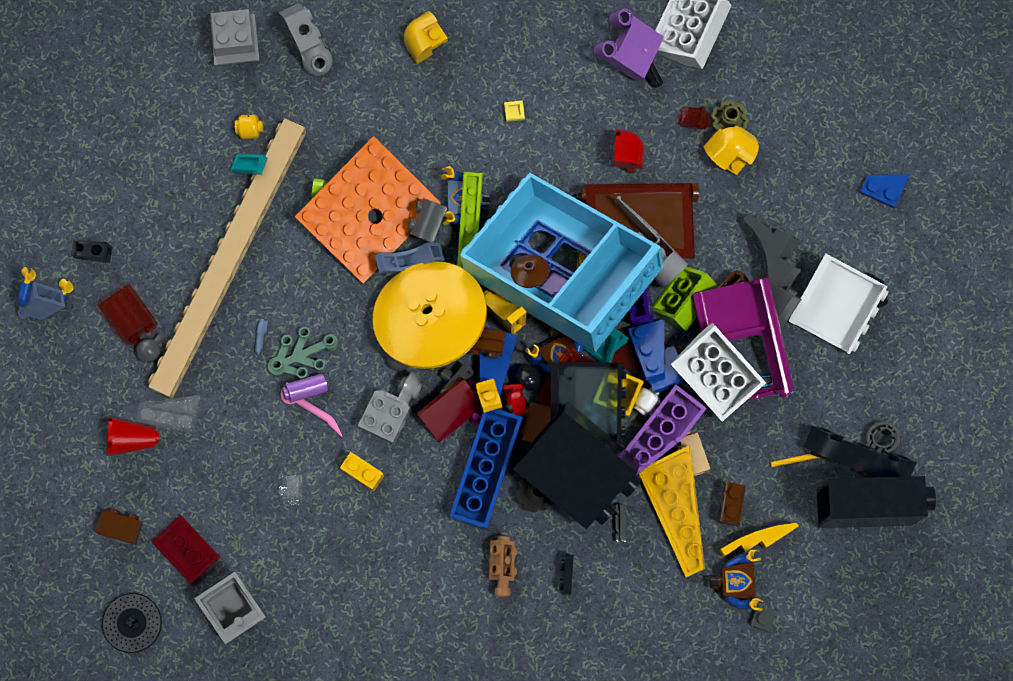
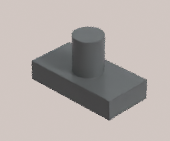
[440,363,475,393]

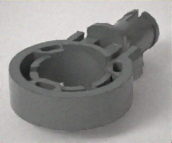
[864,422,901,474]

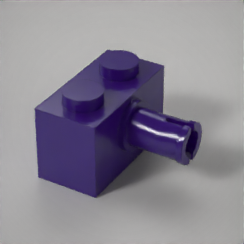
[627,286,655,327]

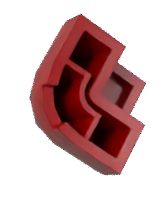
[613,129,644,173]

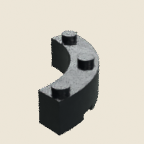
[804,426,917,477]

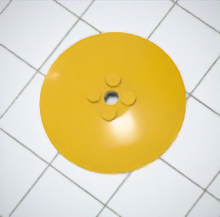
[373,261,487,369]

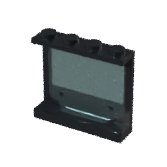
[550,361,626,443]

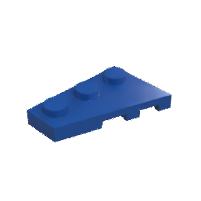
[628,319,665,381]

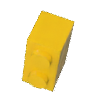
[340,452,384,492]

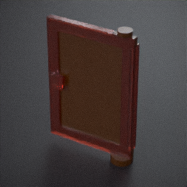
[581,183,699,259]

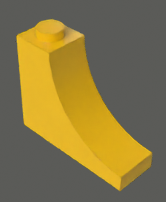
[484,289,527,334]

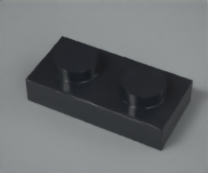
[559,554,574,596]

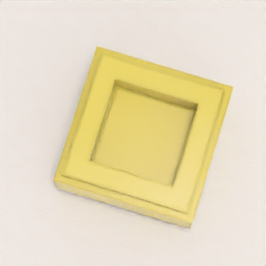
[504,101,525,122]

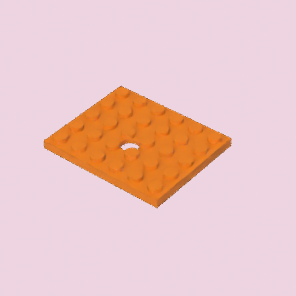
[294,136,441,284]

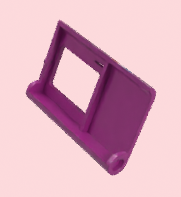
[693,277,794,401]

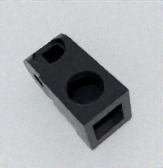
[73,241,113,263]

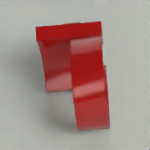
[503,383,526,415]

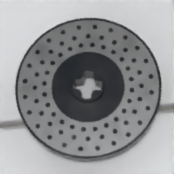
[102,593,162,653]

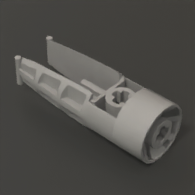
[614,196,688,288]

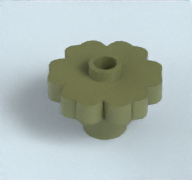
[710,100,749,132]

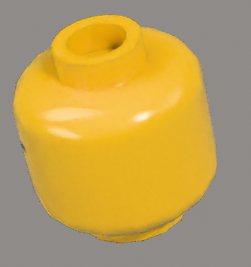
[235,114,263,139]

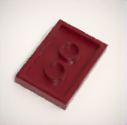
[417,377,482,443]
[152,515,221,585]

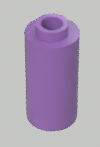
[282,373,328,403]

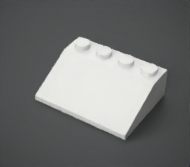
[655,0,732,69]
[671,323,766,421]

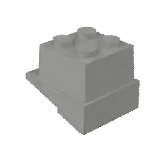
[210,9,259,66]
[194,572,266,644]

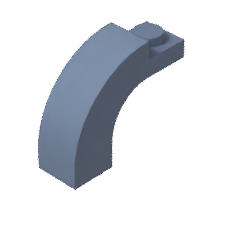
[375,242,445,276]

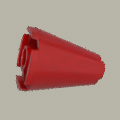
[106,417,159,456]

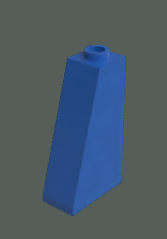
[480,326,518,397]

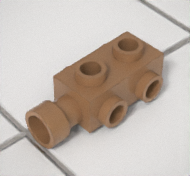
[489,536,518,597]

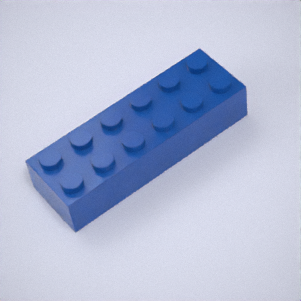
[449,409,523,531]

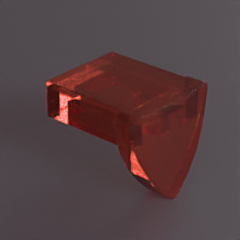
[678,107,710,129]

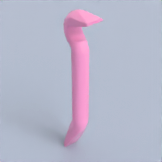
[281,382,343,437]

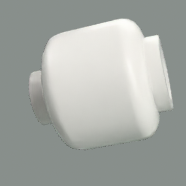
[633,387,662,416]

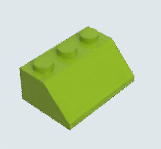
[652,266,718,332]

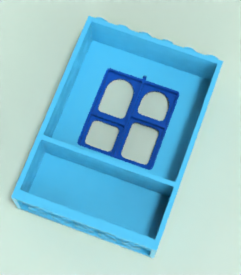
[460,173,663,352]

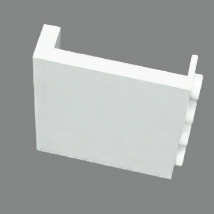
[788,253,889,354]

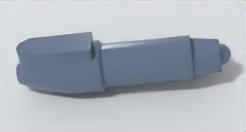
[255,319,268,355]

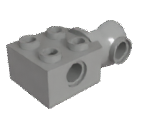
[279,3,333,76]
[358,371,422,445]

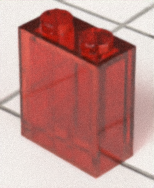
[97,284,158,345]

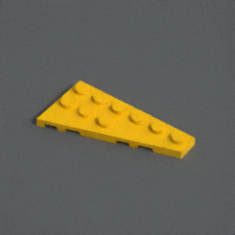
[639,446,705,577]

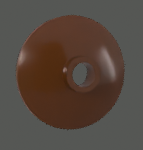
[511,254,550,288]

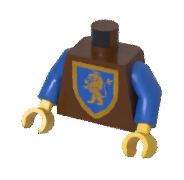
[525,335,583,379]
[709,550,763,611]

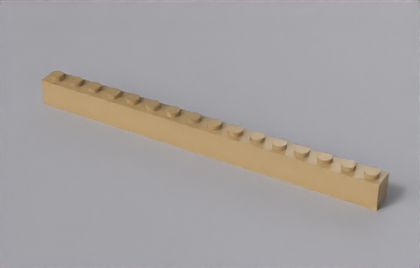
[148,118,306,400]

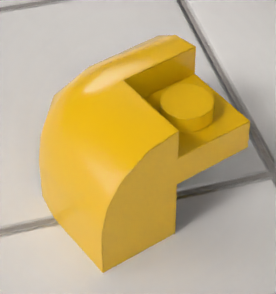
[404,11,448,64]
[704,125,759,175]

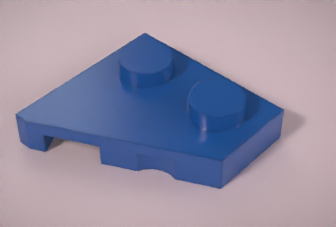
[860,174,909,208]

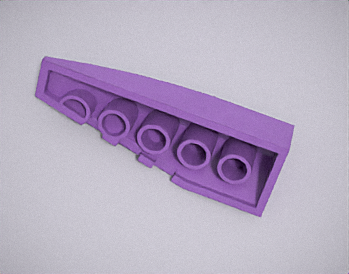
[626,385,707,475]

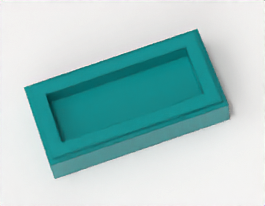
[230,154,268,175]

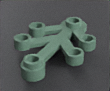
[268,327,339,380]

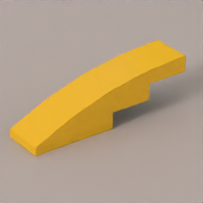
[719,523,798,557]

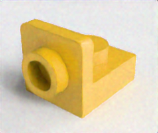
[476,379,502,413]

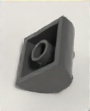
[407,199,447,243]

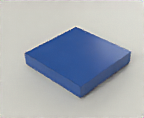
[638,346,685,394]

